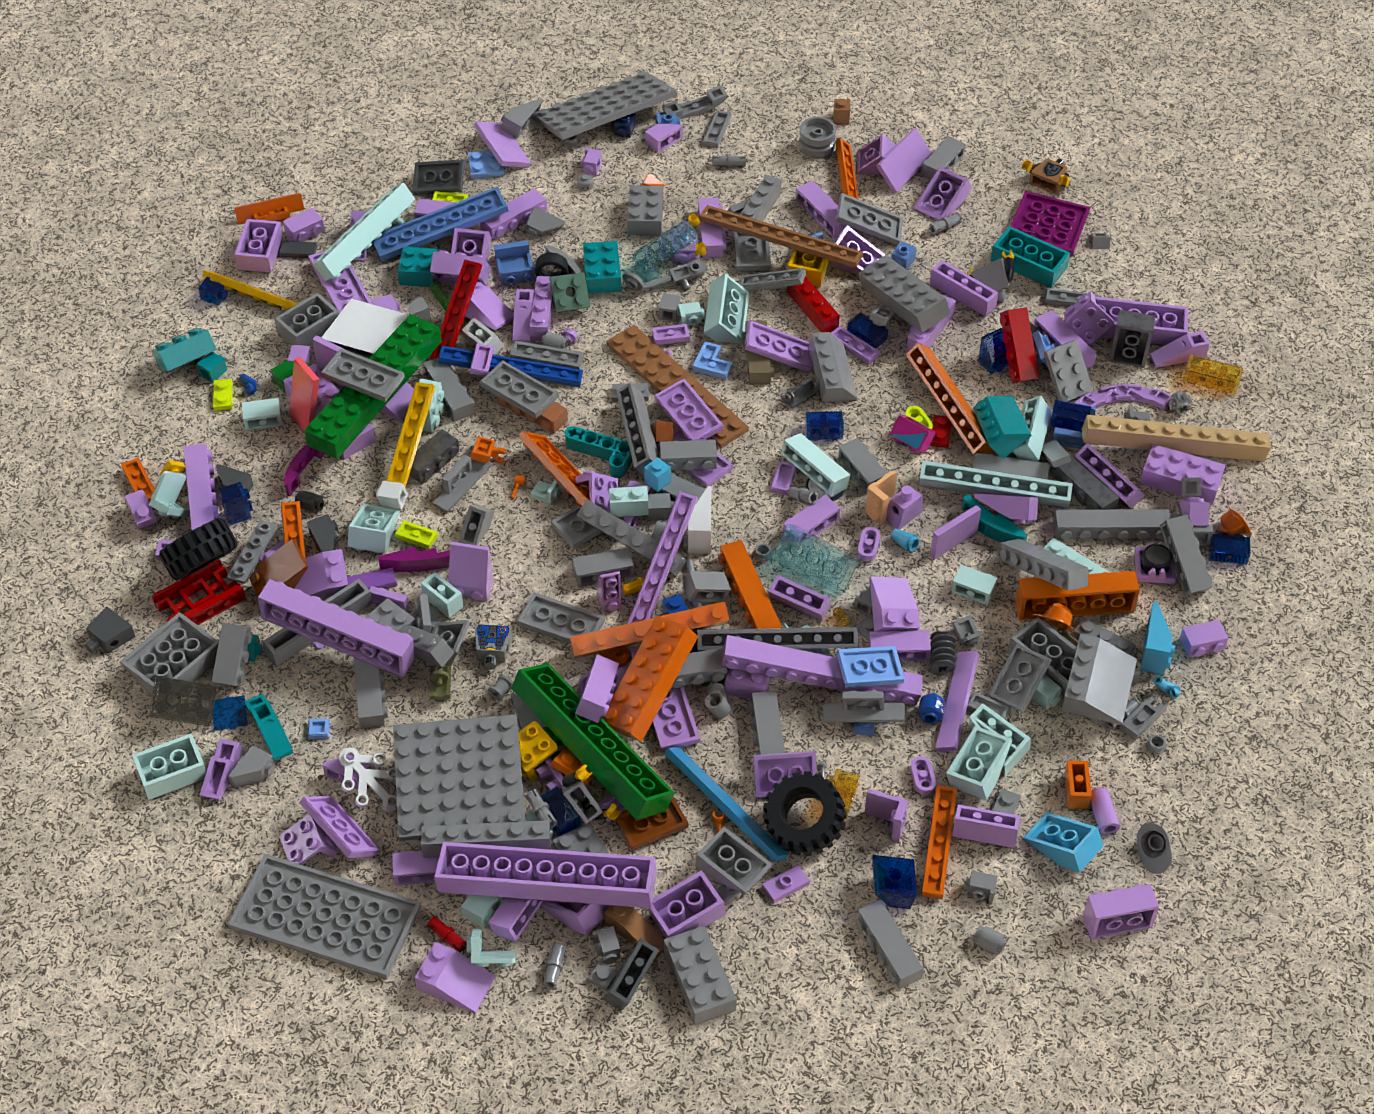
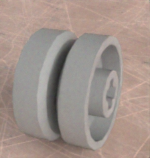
[799,116,836,158]

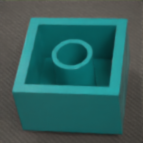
[398,247,438,288]

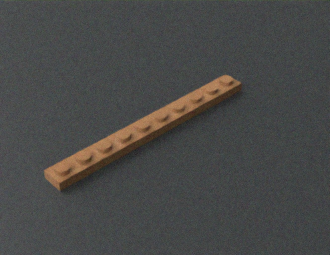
[699,205,863,268]

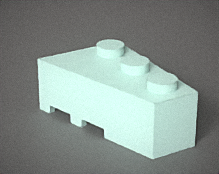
[969,703,1031,777]

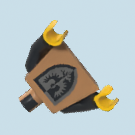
[1021,159,1070,195]

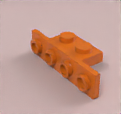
[234,193,304,224]

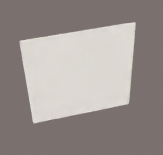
[321,299,409,354]

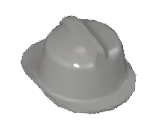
[1136,823,1172,874]

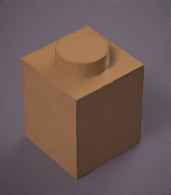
[833,99,851,125]

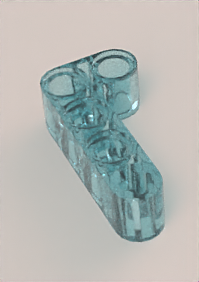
[633,221,698,282]

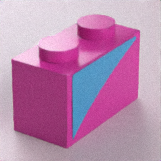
[890,415,936,453]

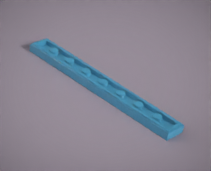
[664,747,789,862]

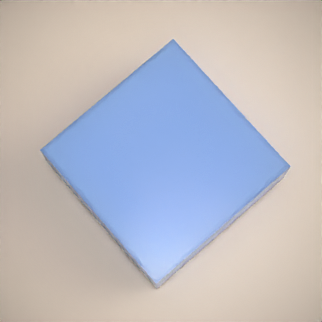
[308,718,330,739]

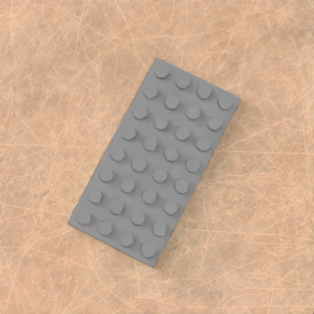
[534,71,677,140]
[228,854,422,979]

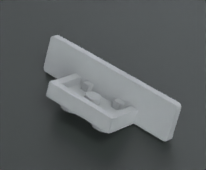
[433,455,492,512]
[228,520,277,584]
[823,690,905,722]

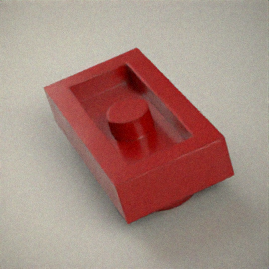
[930,415,951,448]

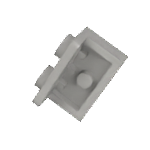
[415,594,439,633]

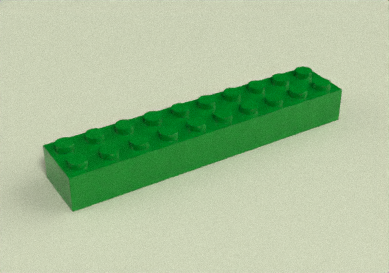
[304,314,442,459]
[511,663,675,820]

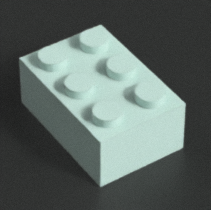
[132,733,206,800]

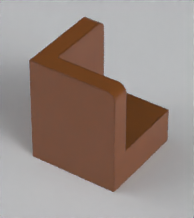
[651,420,673,444]

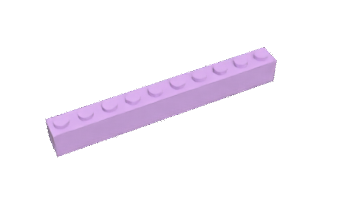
[721,635,923,705]

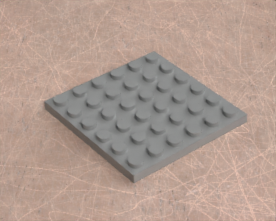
[393,714,525,841]

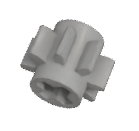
[1168,391,1192,414]

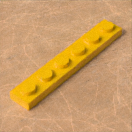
[202,270,299,311]
[386,382,435,488]

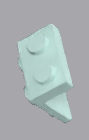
[149,471,190,519]
[467,929,516,967]

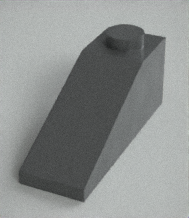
[307,514,338,553]

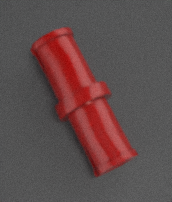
[427,916,467,953]

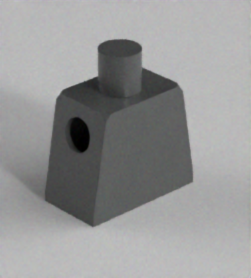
[84,607,135,653]

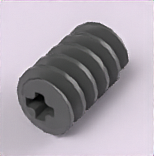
[930,631,956,675]

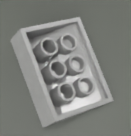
[120,612,219,706]
[1062,633,1137,725]

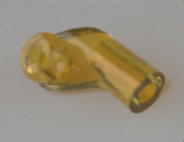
[833,607,850,627]

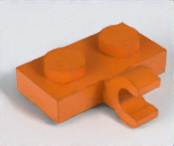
[471,437,506,463]

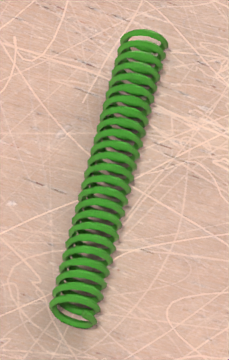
[429,282,468,330]

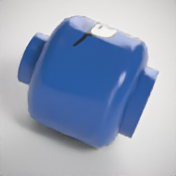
[918,693,946,724]

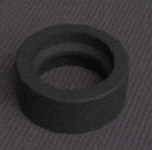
[535,252,568,278]

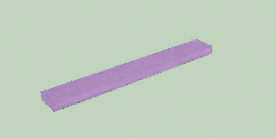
[627,491,698,624]

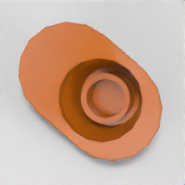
[1218,507,1252,538]
[1033,603,1073,632]

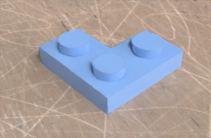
[693,341,732,380]

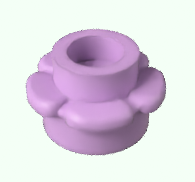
[561,328,578,344]

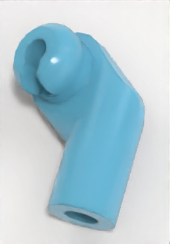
[1153,675,1180,698]

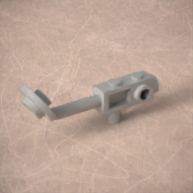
[622,259,707,290]

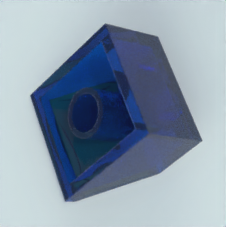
[872,855,917,909]

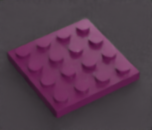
[1010,191,1091,256]

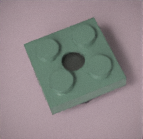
[549,272,590,313]

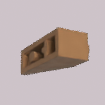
[604,905,664,960]

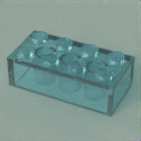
[771,524,860,594]

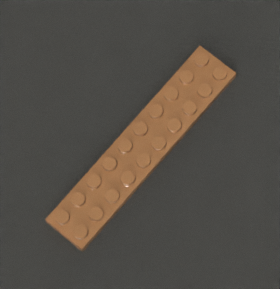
[606,325,749,448]

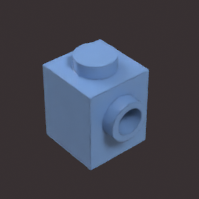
[891,241,917,270]

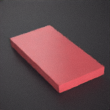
[289,357,319,432]

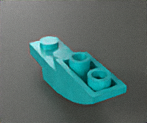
[961,494,1027,543]
[244,694,294,761]

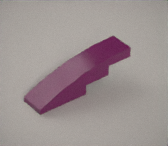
[378,547,450,572]

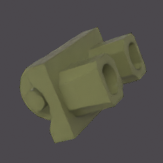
[430,665,451,702]

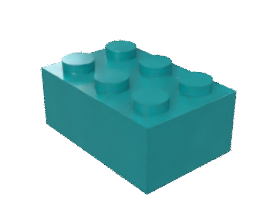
[583,241,622,294]
[151,327,217,371]

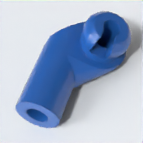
[239,373,257,395]

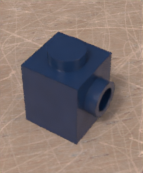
[615,113,636,138]

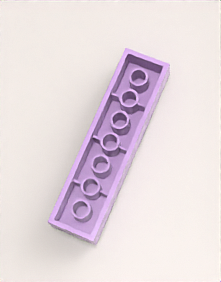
[258,579,414,677]

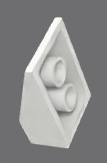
[684,486,712,554]

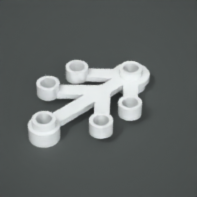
[339,748,397,813]

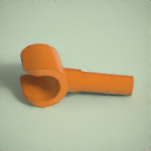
[510,475,526,499]
[713,811,725,833]

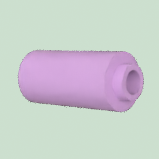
[1090,787,1120,835]

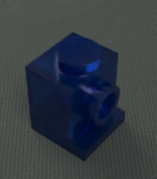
[198,277,228,305]

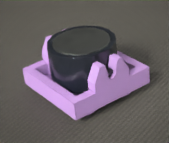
[1134,541,1176,584]

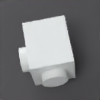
[376,481,408,510]

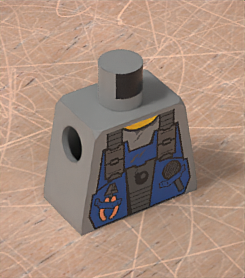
[475,624,513,670]

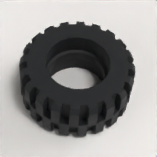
[159,518,237,581]
[763,771,847,856]

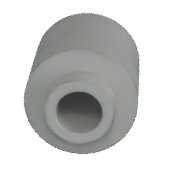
[541,332,568,349]
[973,926,1007,955]

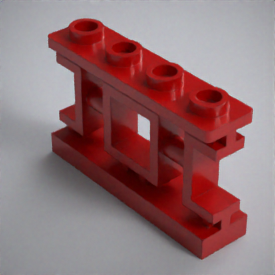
[152,559,246,625]

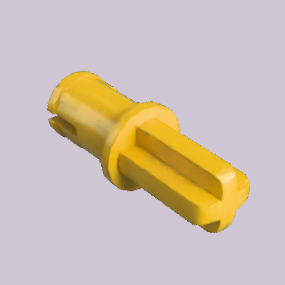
[622,576,646,596]

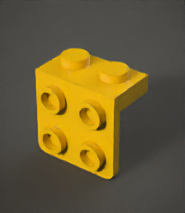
[518,721,558,782]

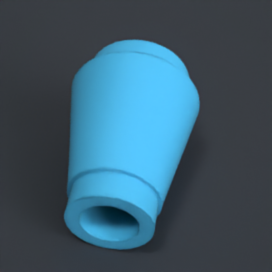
[891,529,920,552]

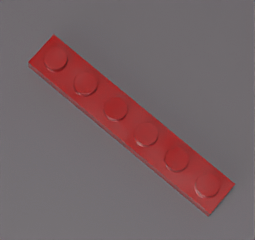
[430,259,482,360]

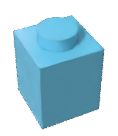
[644,457,671,492]

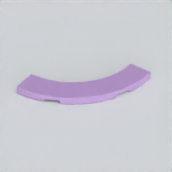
[1074,384,1171,410]

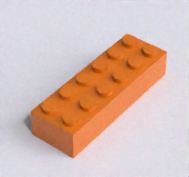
[1015,571,1140,620]
[601,615,698,742]

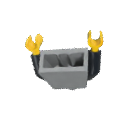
[964,249,1014,302]
[562,764,621,824]

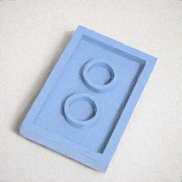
[836,646,905,688]

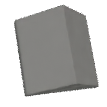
[432,620,470,666]

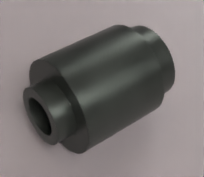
[295,491,324,513]

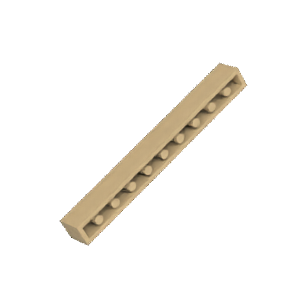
[1082,415,1271,461]

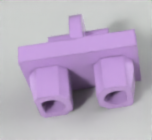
[536,757,566,796]

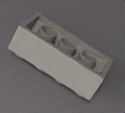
[808,332,858,402]

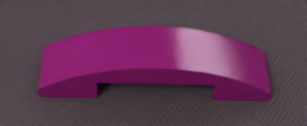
[284,444,325,496]

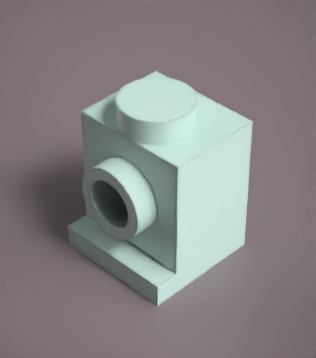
[678,302,705,325]

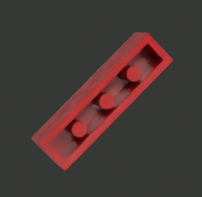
[786,276,840,333]
[1000,307,1040,384]

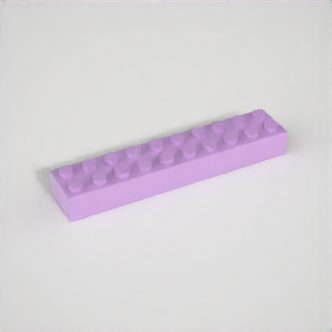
[435,842,657,908]

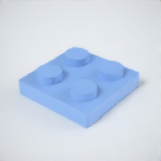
[468,150,505,179]

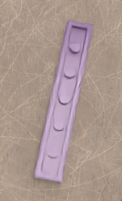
[936,651,979,752]

